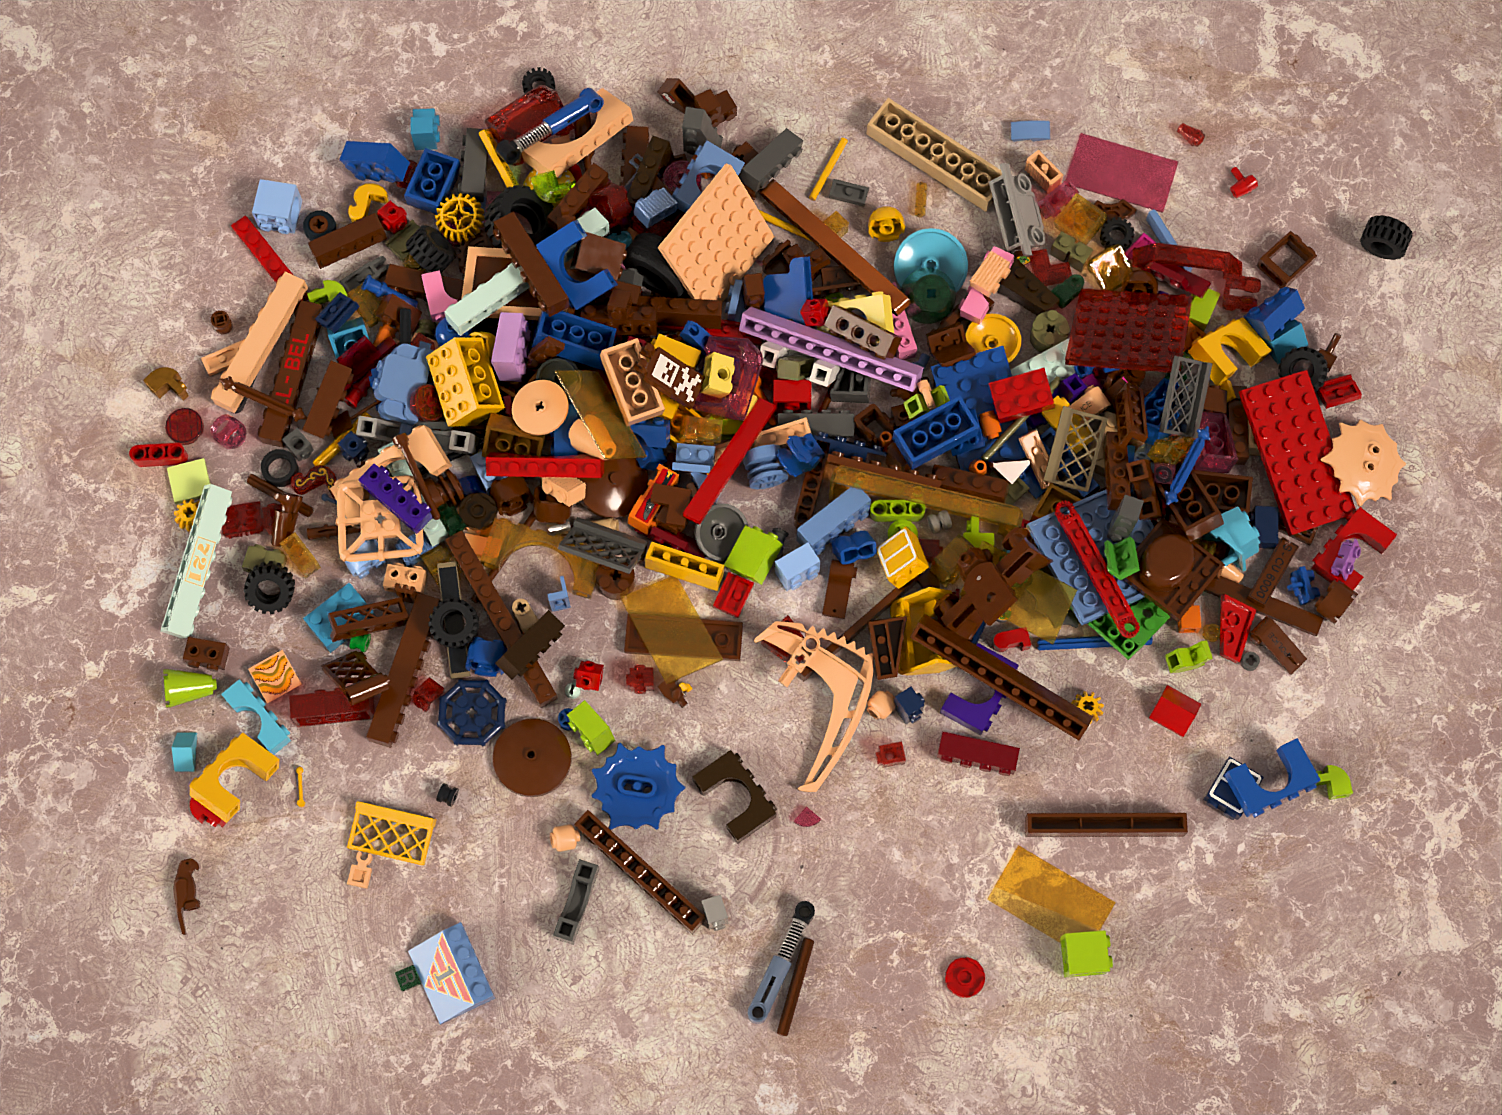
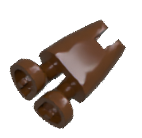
[271,492,303,547]

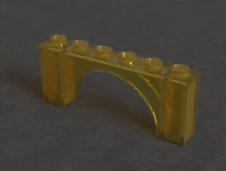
[480,518,605,600]

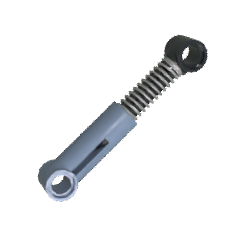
[748,901,815,1024]

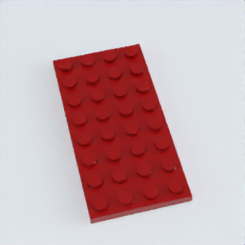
[1239,370,1356,536]

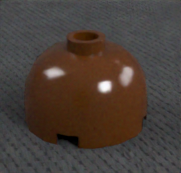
[1120,270,1158,306]

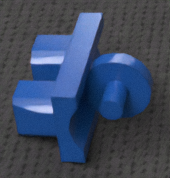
[1287,566,1320,606]

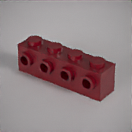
[937,731,1020,776]

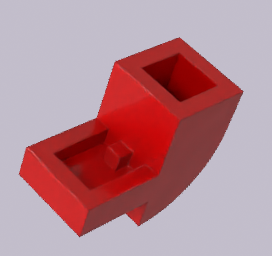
[190,797,226,828]

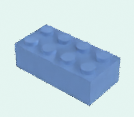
[796,483,871,555]

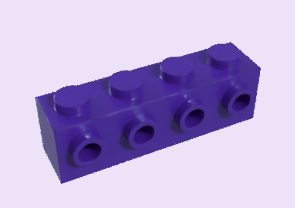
[358,463,433,534]

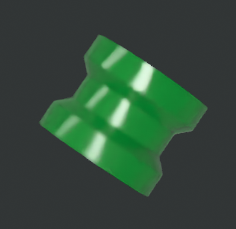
[350,634,371,653]

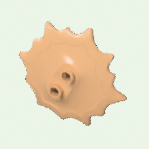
[1321,420,1406,507]

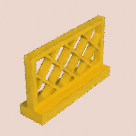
[347,801,437,866]

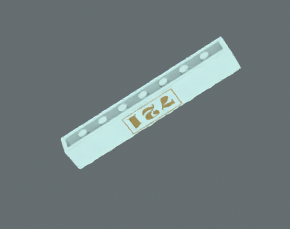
[160,484,232,638]

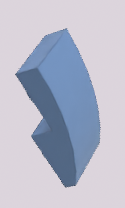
[1011,121,1050,142]

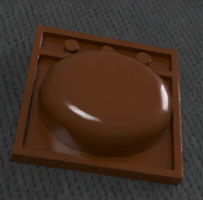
[1123,517,1225,622]

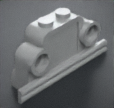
[989,163,1045,256]

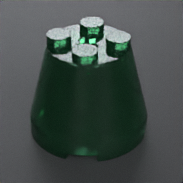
[901,268,956,324]

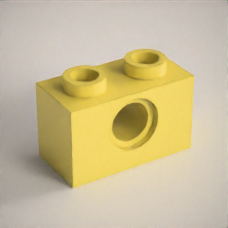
[701,352,735,399]

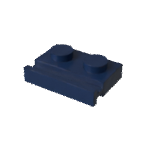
[315,292,360,334]

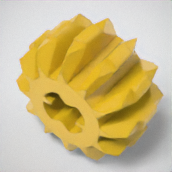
[174,499,199,532]
[1071,691,1104,724]

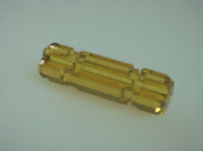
[915,182,927,218]

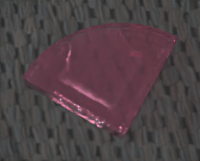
[794,806,821,827]

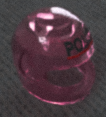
[210,414,247,449]

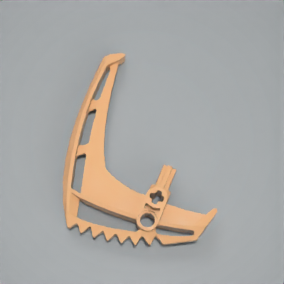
[754,621,874,792]

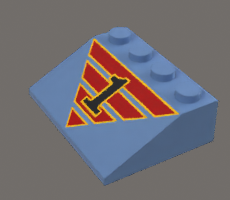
[408,922,496,1025]

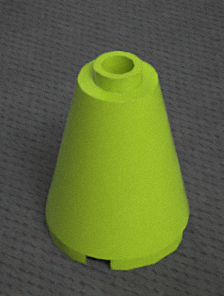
[163,669,217,708]

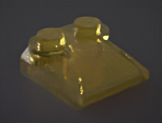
[1087,244,1133,296]

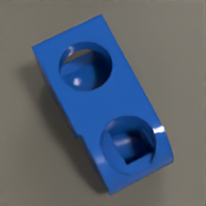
[680,321,717,355]

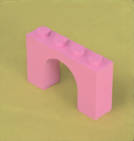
[421,270,457,322]

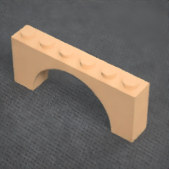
[522,88,634,182]
[330,425,452,529]

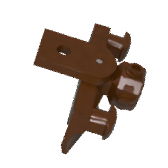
[933,527,1054,640]

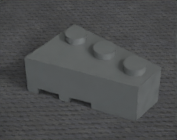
[682,107,723,155]
[830,342,871,403]

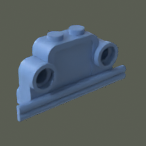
[372,341,434,436]

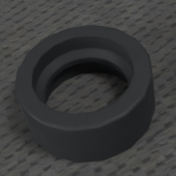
[261,449,299,487]

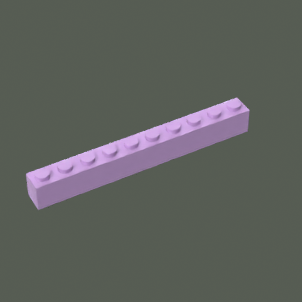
[739,307,924,392]

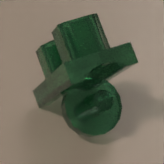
[437,502,466,537]

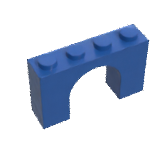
[536,220,618,310]
[1224,738,1320,818]

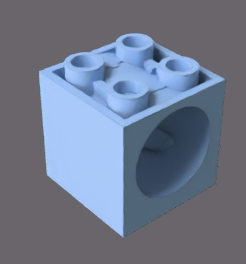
[252,179,303,234]

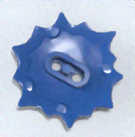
[592,743,686,830]

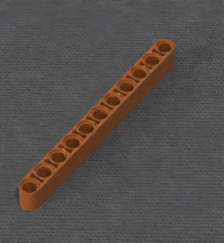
[760,179,911,316]

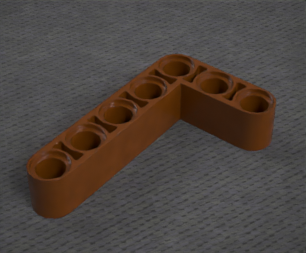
[794,440,867,529]

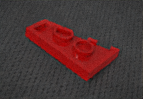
[1220,594,1256,663]

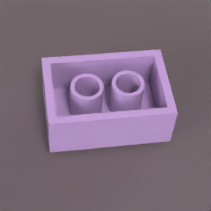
[491,312,533,382]

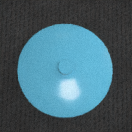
[893,228,968,303]

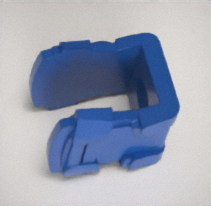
[777,433,825,477]

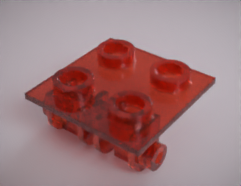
[222,501,264,539]

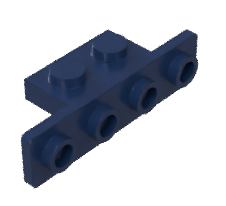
[813,431,887,462]

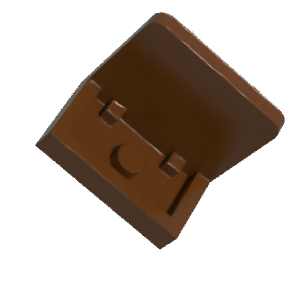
[925,322,976,367]

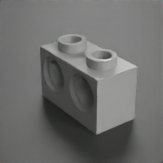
[702,894,728,931]

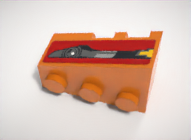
[628,464,679,535]

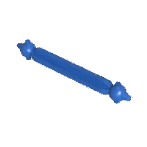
[1164,426,1211,505]

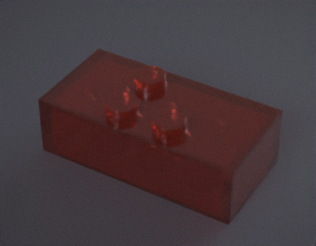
[289,688,375,727]

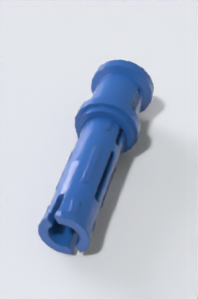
[361,274,418,308]

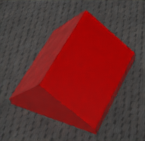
[1149,685,1201,737]

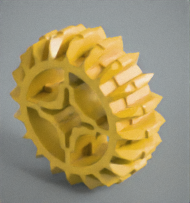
[435,193,485,243]

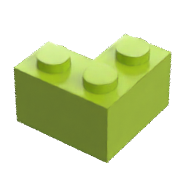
[567,700,616,756]

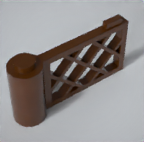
[321,650,390,706]

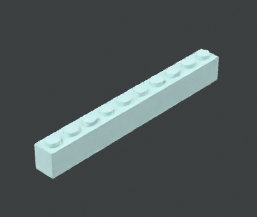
[444,208,610,336]

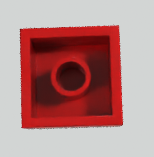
[773,378,811,415]

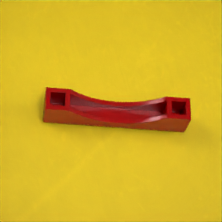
[486,452,604,478]

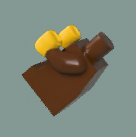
[657,675,693,708]

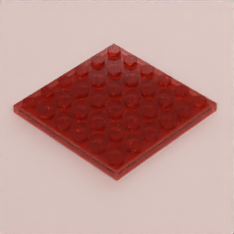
[1065,288,1193,373]

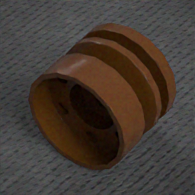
[424,469,465,515]

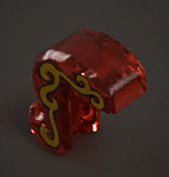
[291,465,337,499]

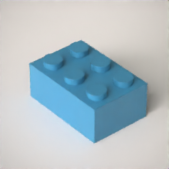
[303,583,376,653]

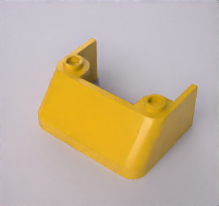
[890,587,957,676]

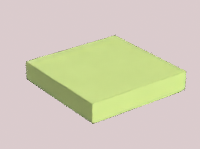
[167,458,211,504]

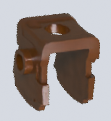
[854,404,895,447]

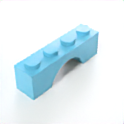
[221,679,291,755]

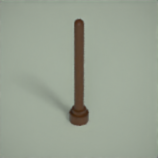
[392,433,440,520]

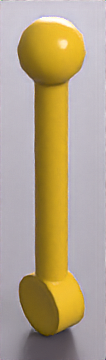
[296,766,305,807]

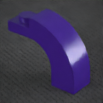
[1026,373,1087,429]

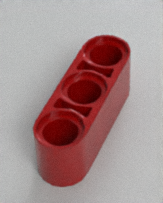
[129,443,188,467]

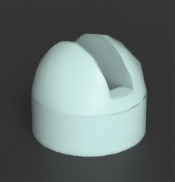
[565,682,581,699]

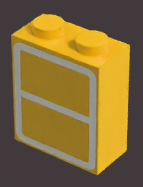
[876,526,929,589]

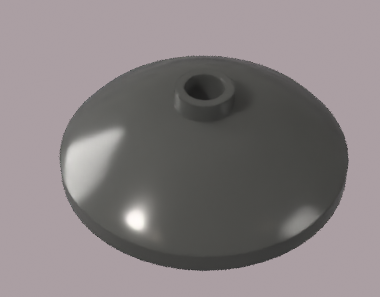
[695,504,749,561]

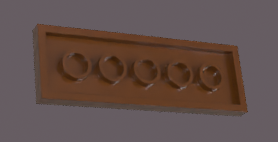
[826,451,942,489]
[624,614,743,661]

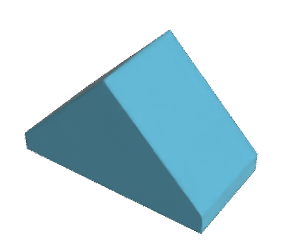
[171,733,198,772]

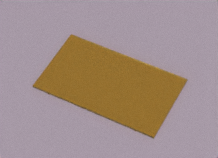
[555,371,647,459]
[960,541,1077,644]
[620,576,723,684]
[987,845,1116,943]

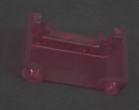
[692,336,763,421]

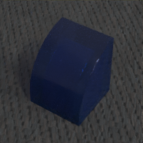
[458,475,486,497]

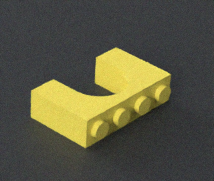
[817,292,894,343]

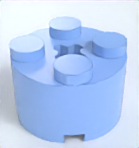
[344,539,386,579]

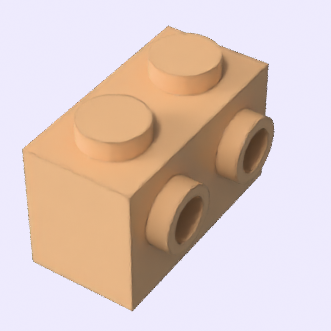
[383,563,428,594]

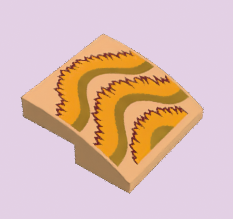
[248,649,302,703]

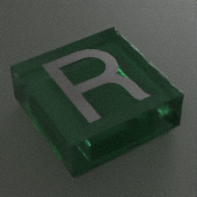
[395,965,421,992]

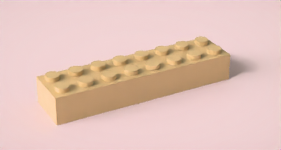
[866,98,1002,212]

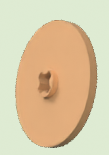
[512,380,569,435]

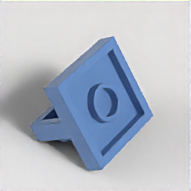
[672,443,716,473]

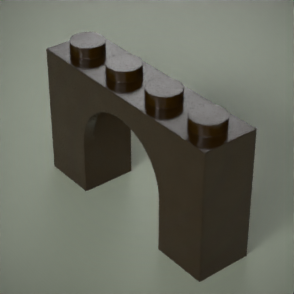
[625,135,675,220]
[692,750,777,844]

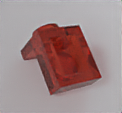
[412,677,444,712]

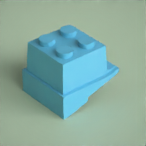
[1202,506,1260,572]

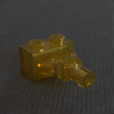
[679,415,723,446]

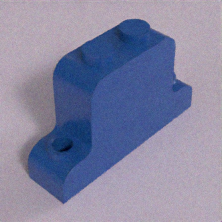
[763,257,815,329]

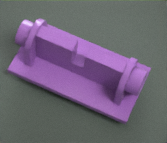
[1331,539,1361,581]

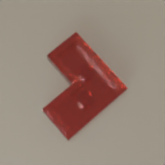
[1030,249,1073,286]

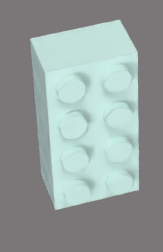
[1011,337,1088,392]

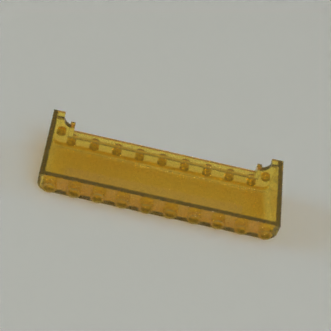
[828,465,1023,537]

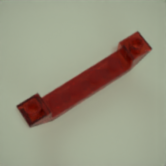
[1132,243,1242,281]

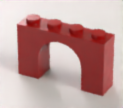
[1311,507,1397,590]

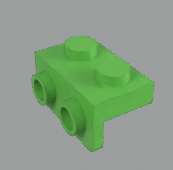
[1104,537,1140,580]

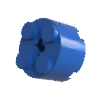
[465,637,508,677]

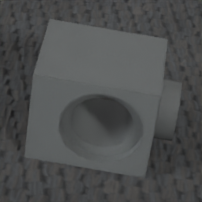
[282,428,314,462]

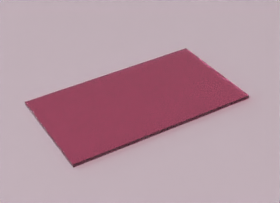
[1065,133,1178,213]

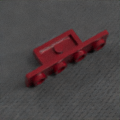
[1140,253,1211,298]
[336,335,398,391]
[635,525,706,559]

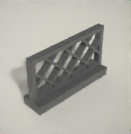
[1159,356,1213,439]
[558,517,648,574]

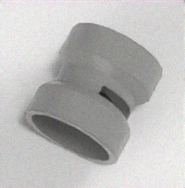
[927,510,952,533]

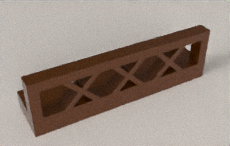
[1115,382,1148,448]
[328,597,409,642]

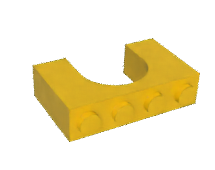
[1188,317,1272,386]
[645,334,701,423]
[189,732,280,823]

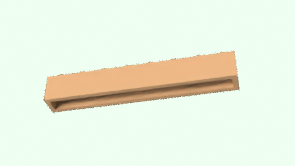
[211,272,308,414]

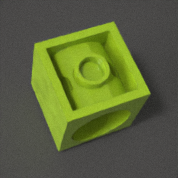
[1060,930,1113,978]

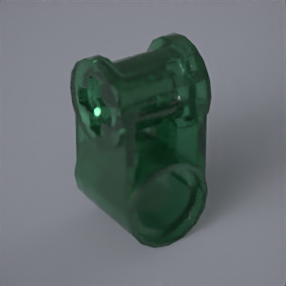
[1051,274,1085,309]

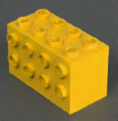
[426,337,505,427]

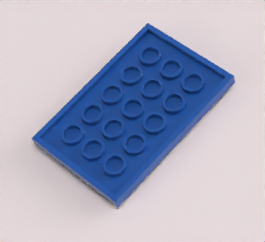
[930,346,1029,472]

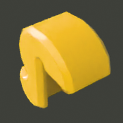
[348,183,389,222]

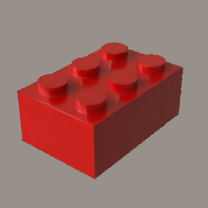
[989,368,1055,423]

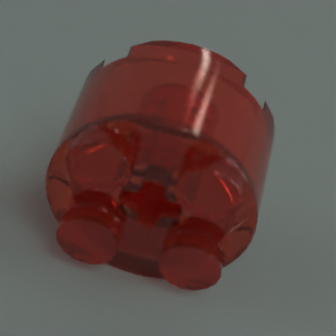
[588,183,632,226]

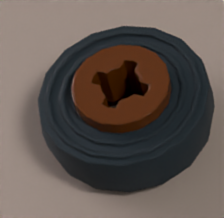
[303,210,336,241]

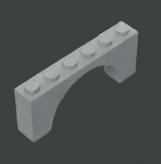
[356,416,480,456]

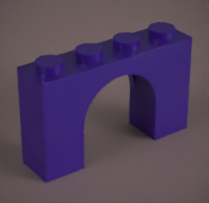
[940,643,1019,735]

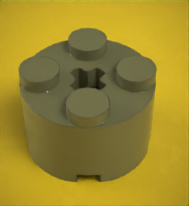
[1030,310,1070,353]

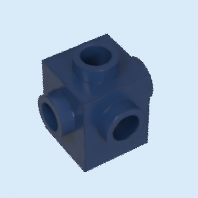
[337,431,370,464]

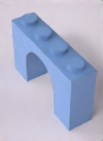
[672,141,745,213]

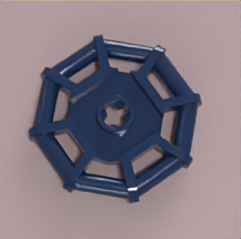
[436,678,507,747]

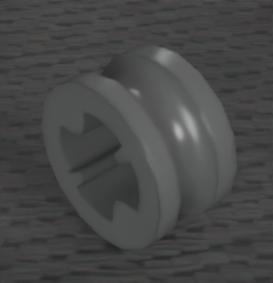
[1241,652,1260,671]

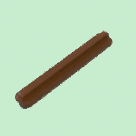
[247,474,314,517]

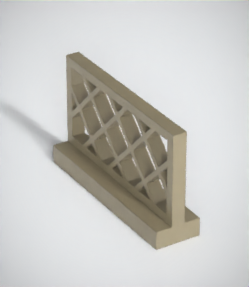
[1043,406,1108,492]

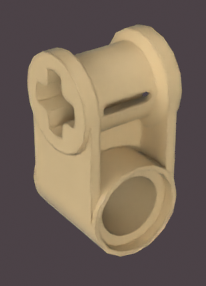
[512,599,538,635]

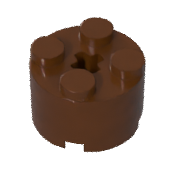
[489,476,534,516]
[534,485,572,524]
[596,557,636,600]
[1315,580,1358,625]

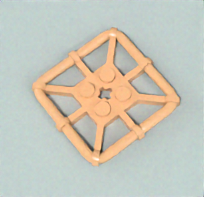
[336,475,424,562]

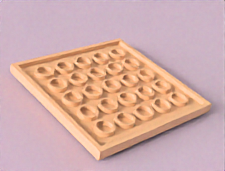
[658,163,775,302]

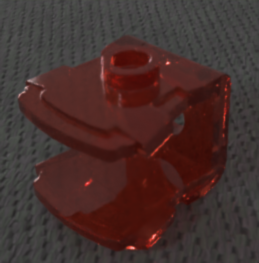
[1222,274,1261,312]

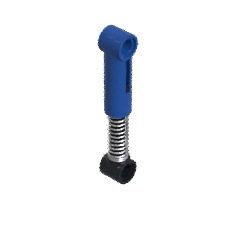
[496,88,604,165]

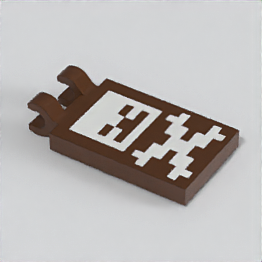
[633,343,705,410]

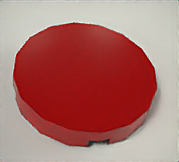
[945,957,985,998]

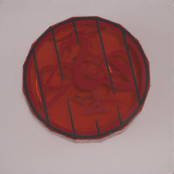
[410,384,444,423]
[165,408,204,445]

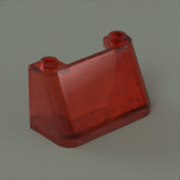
[485,85,574,166]

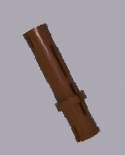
[307,524,361,540]

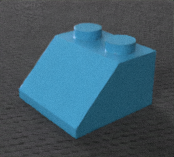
[327,317,370,363]

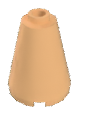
[569,415,616,460]

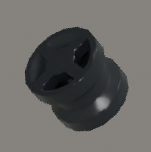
[436,783,459,807]

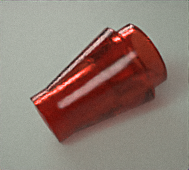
[1177,123,1205,147]

